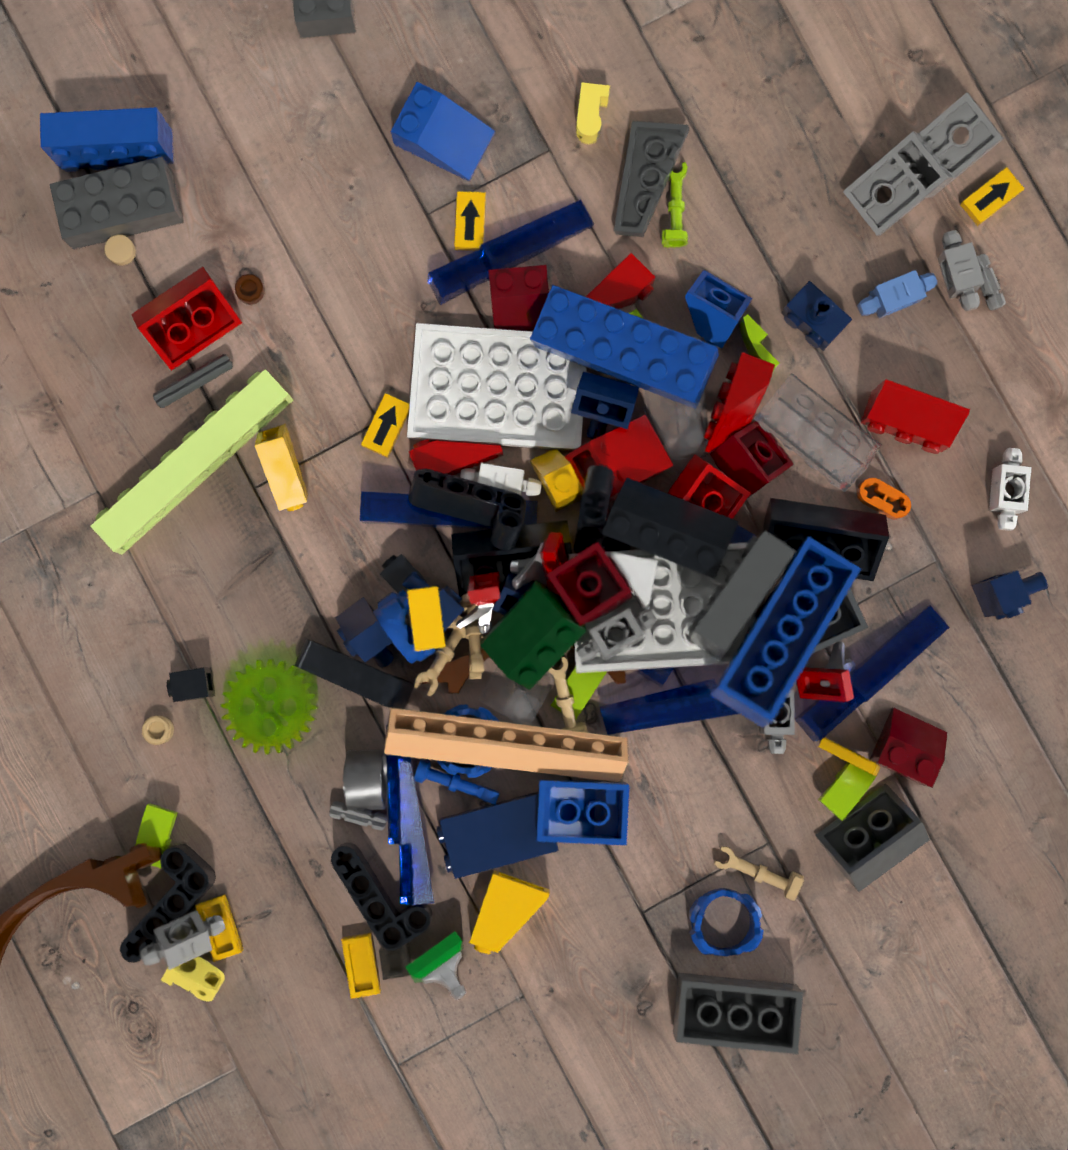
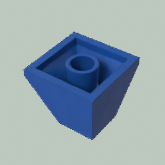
[685,270,753,349]

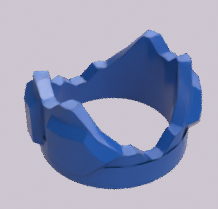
[373,590,436,664]
[437,704,499,778]
[689,888,764,956]

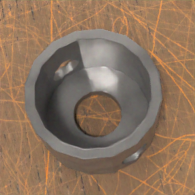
[343,750,388,810]

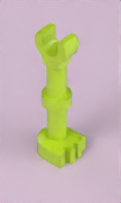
[661,163,688,248]

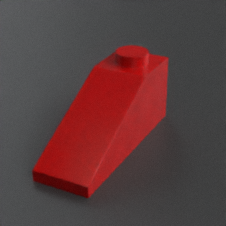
[586,253,655,309]
[408,439,503,476]

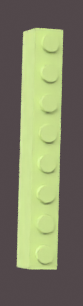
[91,369,293,555]

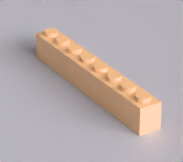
[384,708,628,783]

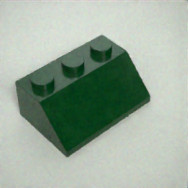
[480,581,587,690]

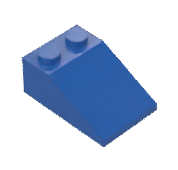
[390,82,495,182]
[536,780,630,845]

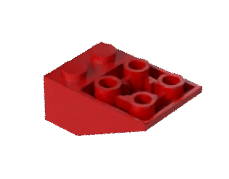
[703,352,775,453]
[564,415,674,502]

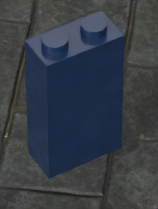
[436,792,559,879]

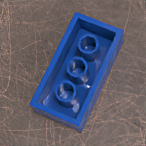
[40,107,174,172]

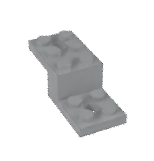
[843,92,1004,236]

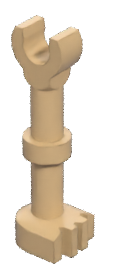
[459,593,484,679]
[414,615,468,696]
[548,655,588,733]
[714,846,804,901]

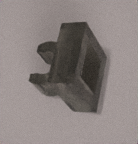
[379,943,412,980]

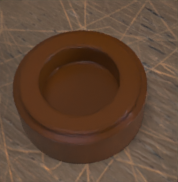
[234,274,265,305]

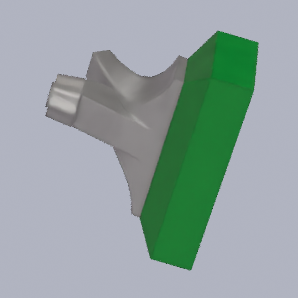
[405,931,466,1000]

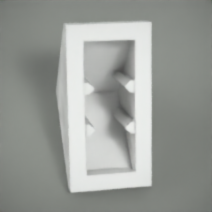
[610,553,658,610]

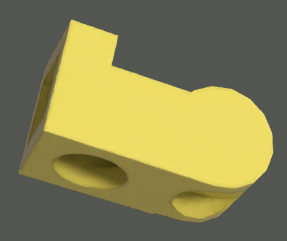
[576,82,610,144]
[161,956,225,1002]

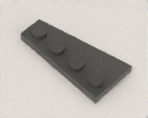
[614,121,690,237]

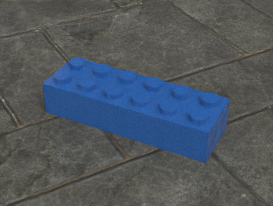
[530,285,719,409]
[710,536,861,728]

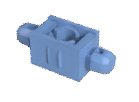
[857,270,938,318]

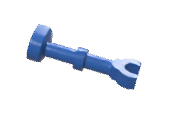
[413,758,500,805]

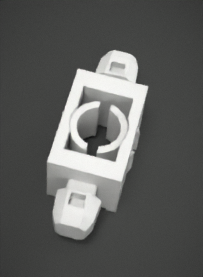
[989,448,1031,531]
[460,463,542,496]

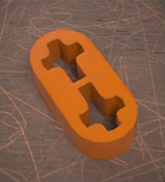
[857,478,911,520]

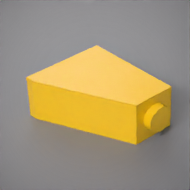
[254,424,308,511]
[530,449,583,512]
[469,870,550,954]

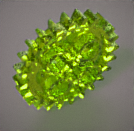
[221,659,318,755]

